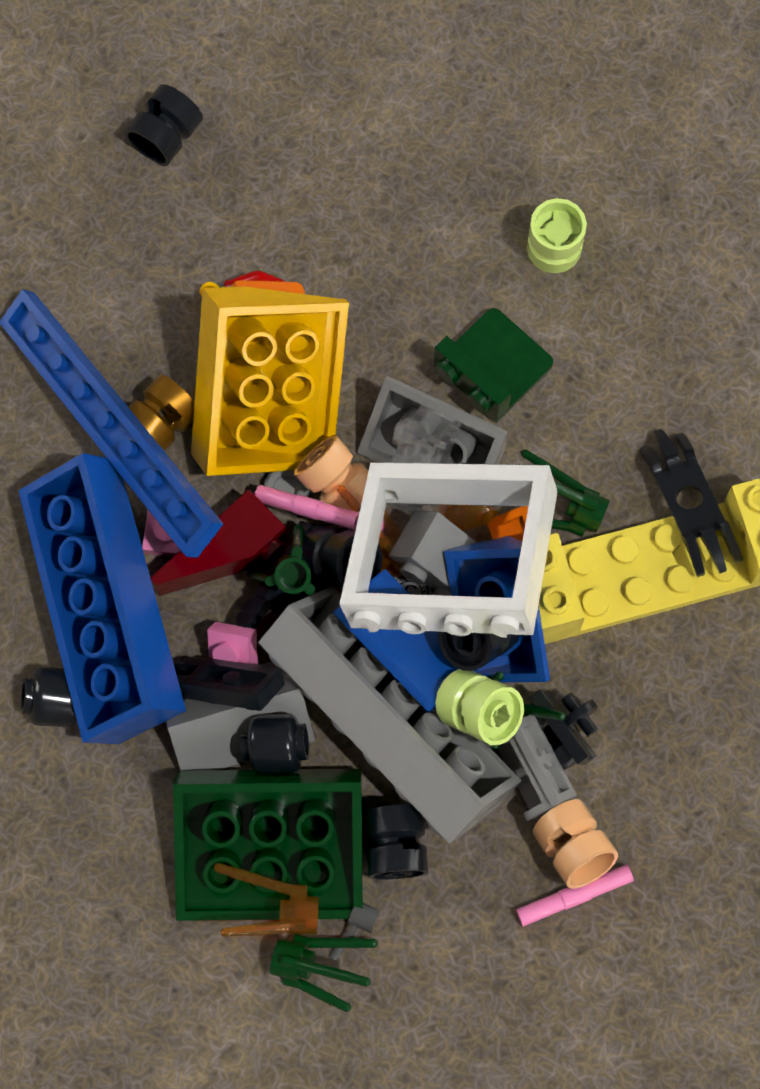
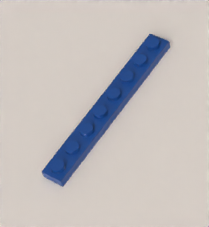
[0,289,223,558]

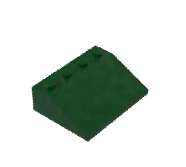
[173,769,363,921]

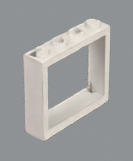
[340,462,558,638]

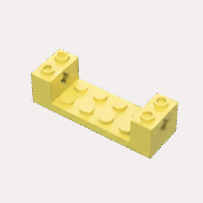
[539,478,760,644]

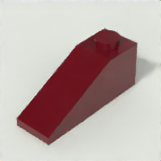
[150,490,287,596]

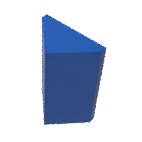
[444,536,550,683]
[333,569,478,712]

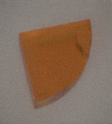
[443,504,499,531]

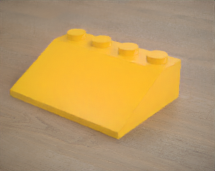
[191,287,349,476]

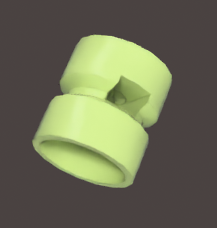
[527,198,587,274]
[435,669,524,745]

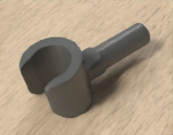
[328,904,379,961]

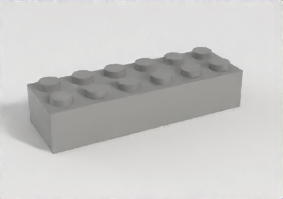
[258,586,522,844]

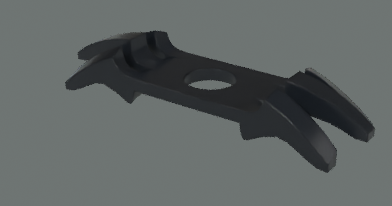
[639,429,743,578]

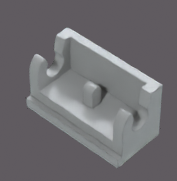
[486,715,577,822]

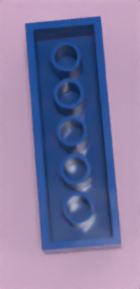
[18,453,186,744]

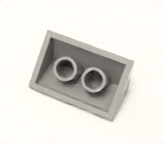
[357,376,508,508]
[166,661,315,771]

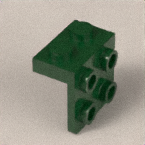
[434,308,553,423]

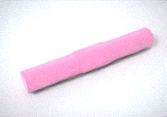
[255,485,359,530]
[516,864,634,927]

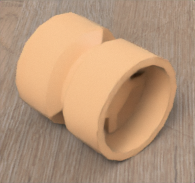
[294,435,369,511]
[532,799,618,889]

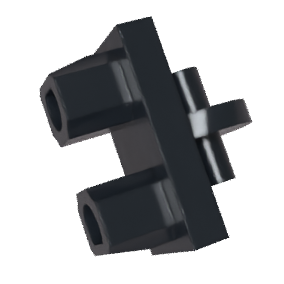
[523,689,598,770]

